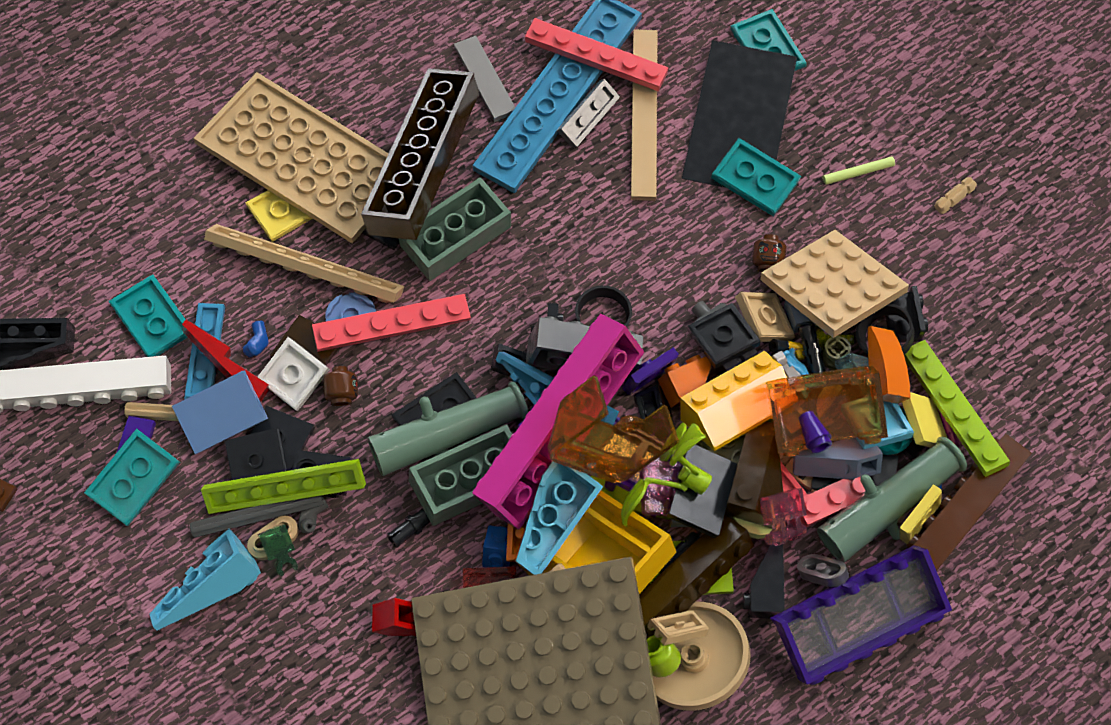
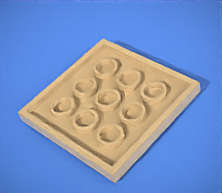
[761,230,909,338]

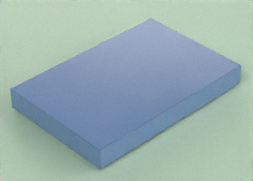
[172,371,268,454]

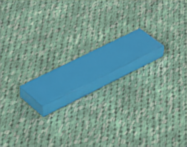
[184,303,225,399]

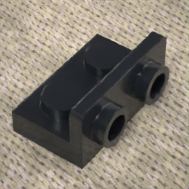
[885,286,928,343]

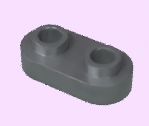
[797,554,849,587]

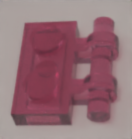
[760,488,807,546]

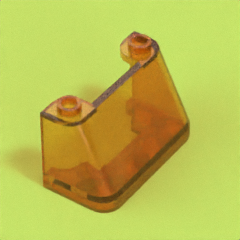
[765,366,888,457]

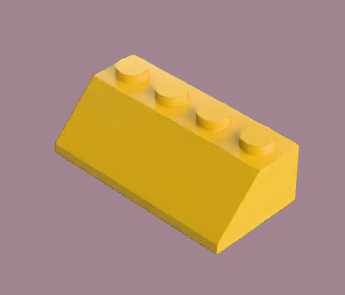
[680,351,798,451]

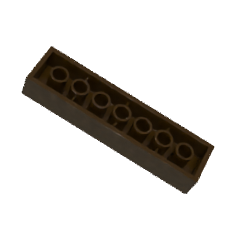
[361,69,479,240]

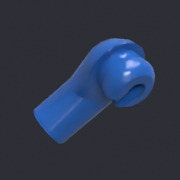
[243,321,269,357]

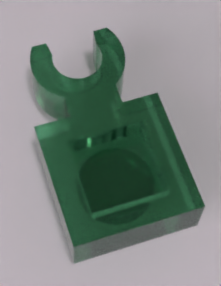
[257,523,298,577]

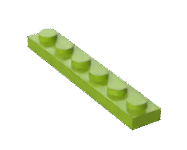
[904,340,1010,477]
[201,459,366,514]

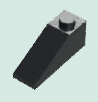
[743,531,785,619]

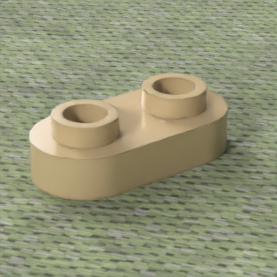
[247,516,299,560]

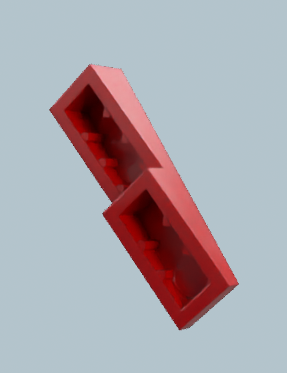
[182,319,269,402]

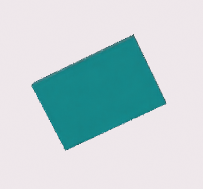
[730,9,807,71]
[711,138,801,217]
[109,274,188,357]
[84,429,180,526]

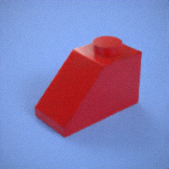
[372,598,416,636]

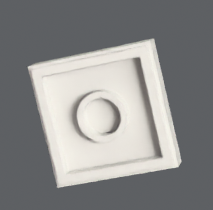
[258,337,330,411]

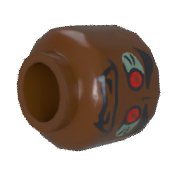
[752,234,787,272]
[323,366,358,406]

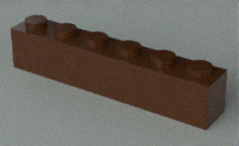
[906,433,1032,571]

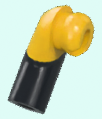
[768,339,805,361]

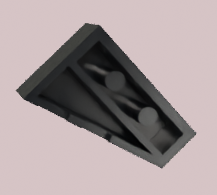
[0,318,75,370]

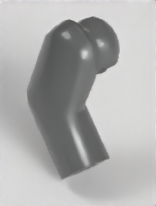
[298,500,329,534]

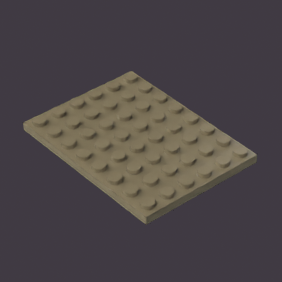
[411,557,661,725]

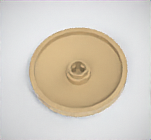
[653,602,751,711]

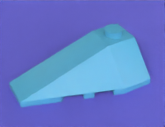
[515,453,603,575]
[150,528,261,630]

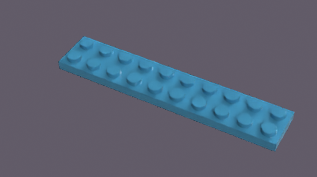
[473,0,642,193]

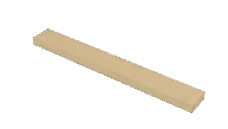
[631,30,657,201]

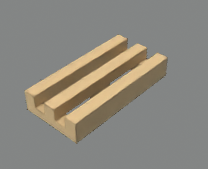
[647,610,709,645]

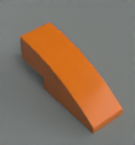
[868,326,911,404]

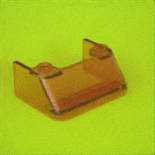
[548,375,679,483]

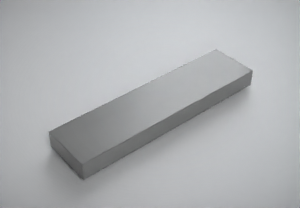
[454,36,515,122]

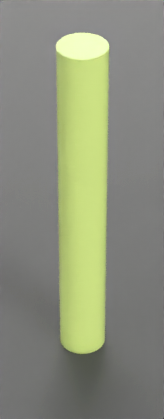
[822,156,895,185]

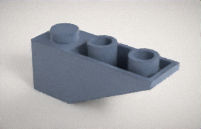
[793,436,883,480]

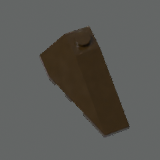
[725,421,784,530]

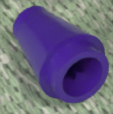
[798,411,832,453]

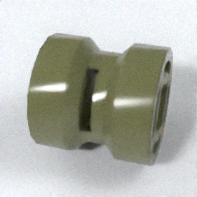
[821,336,851,370]

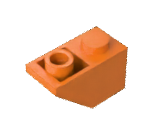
[658,355,711,408]

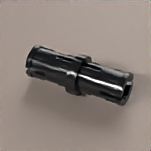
[798,324,827,376]
[387,508,430,548]

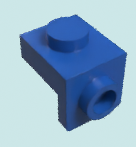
[482,525,510,571]

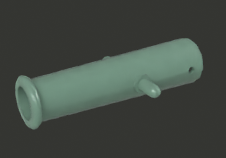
[367,382,528,476]
[817,437,967,563]

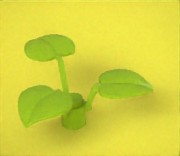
[621,422,712,527]

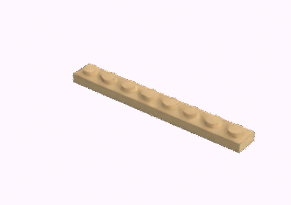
[204,224,404,303]

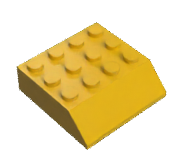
[518,491,676,594]

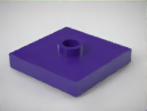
[622,347,679,395]

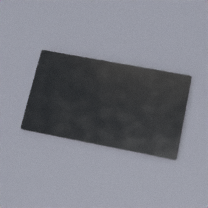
[682,40,797,188]

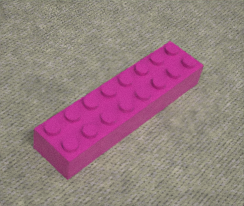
[472,313,644,530]

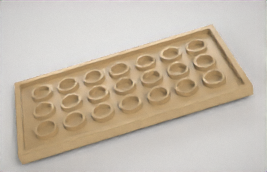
[194,72,389,243]

